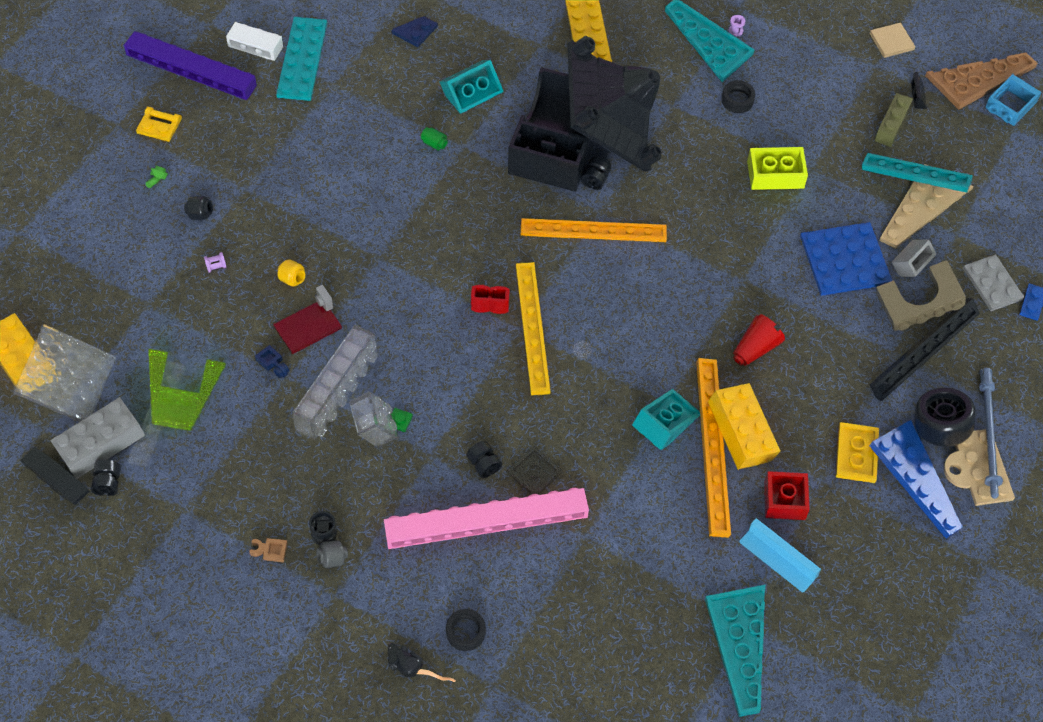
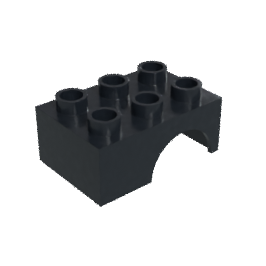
[508,67,595,192]

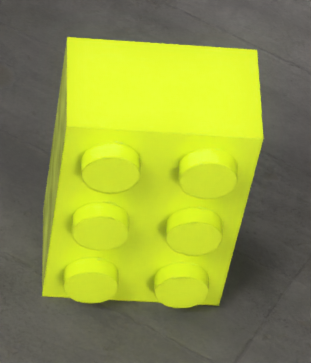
[747,147,808,190]

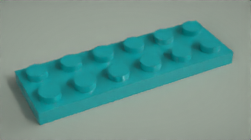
[276,17,328,101]

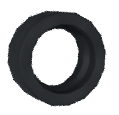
[721,80,756,113]
[446,609,486,651]

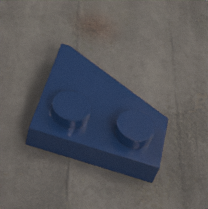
[392,16,438,47]

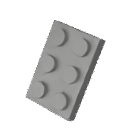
[963,254,1024,311]

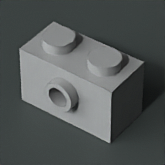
[892,240,936,277]

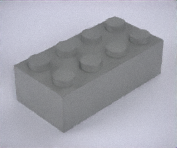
[50,397,145,479]

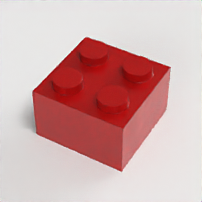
[764,471,810,520]

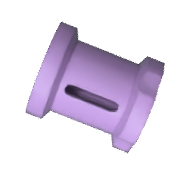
[729,15,745,37]
[204,252,227,273]

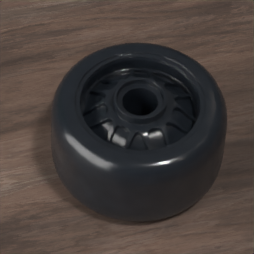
[915,388,976,447]

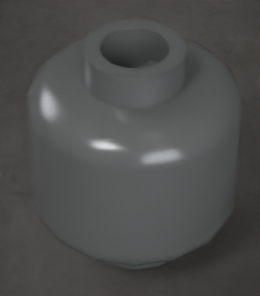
[316,540,348,568]

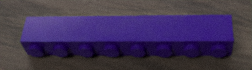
[124,31,257,100]

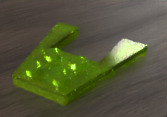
[148,349,226,431]

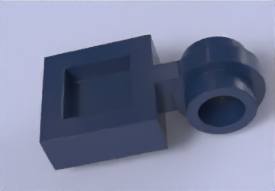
[255,345,289,378]

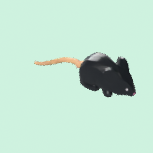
[387,643,456,682]

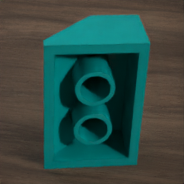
[439,60,504,114]

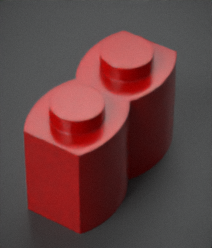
[471,285,510,314]

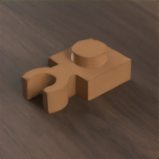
[249,538,288,562]

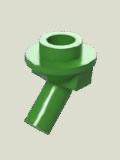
[146,165,168,188]

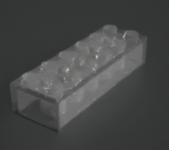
[292,325,378,441]

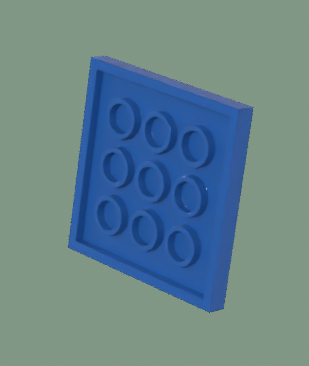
[800,222,892,296]

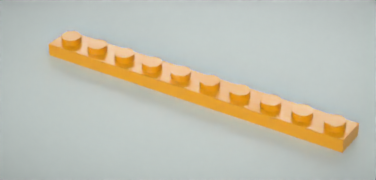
[696,358,731,538]

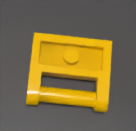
[136,107,182,142]

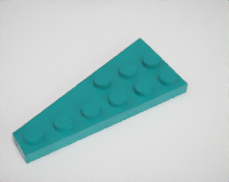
[665,0,754,82]
[705,585,765,717]

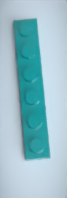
[862,153,973,193]

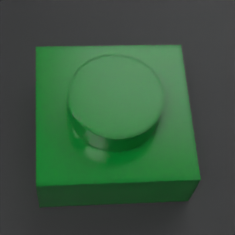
[387,408,413,432]

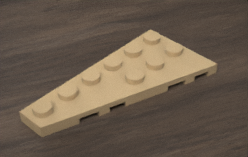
[879,164,973,248]

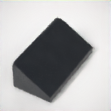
[911,72,927,109]

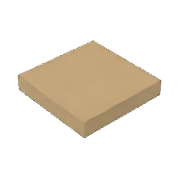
[870,23,915,58]

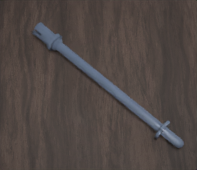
[979,368,1003,499]

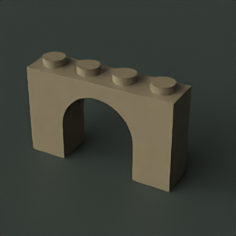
[876,260,966,331]

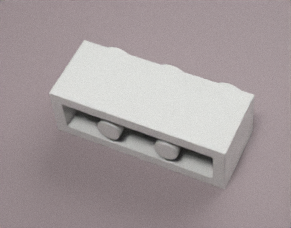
[226,22,283,61]

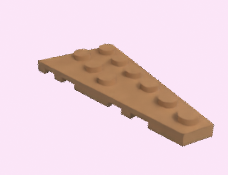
[925,52,1038,110]

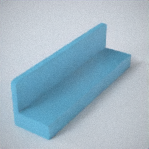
[739,518,821,592]

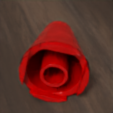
[733,314,785,366]

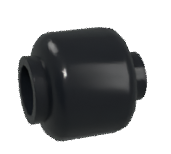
[184,196,213,220]

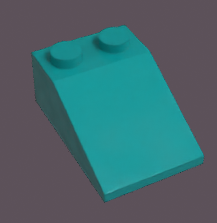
[632,389,700,450]

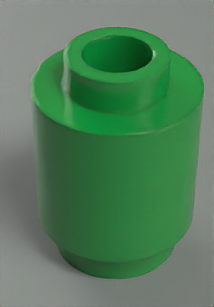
[421,127,448,151]

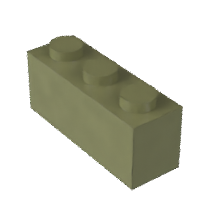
[875,93,913,147]

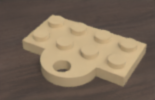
[944,429,1015,506]

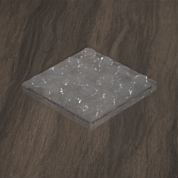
[13,324,116,422]

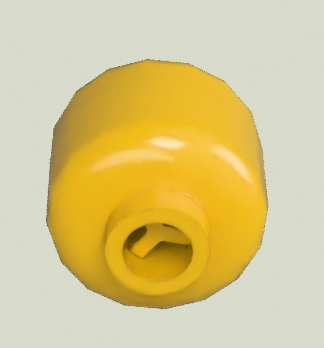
[277,259,305,287]

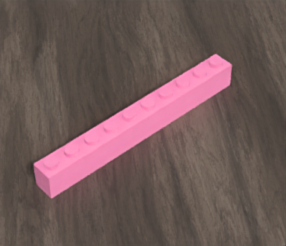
[384,488,589,549]

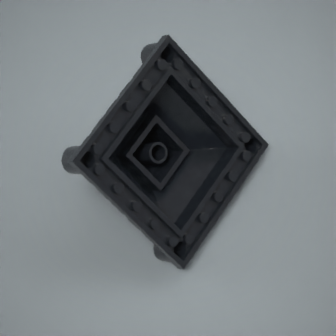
[567,36,662,171]

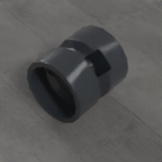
[581,156,612,190]
[466,441,503,479]
[91,460,121,496]
[309,511,337,545]

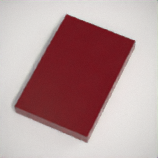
[273,302,342,354]

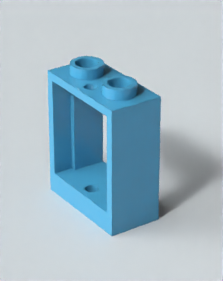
[985,74,1041,126]

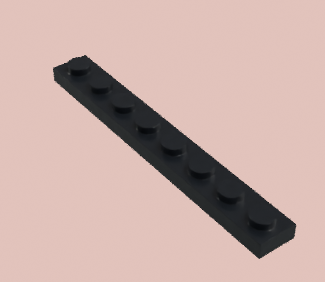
[869,298,980,401]

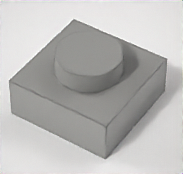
[315,285,333,311]

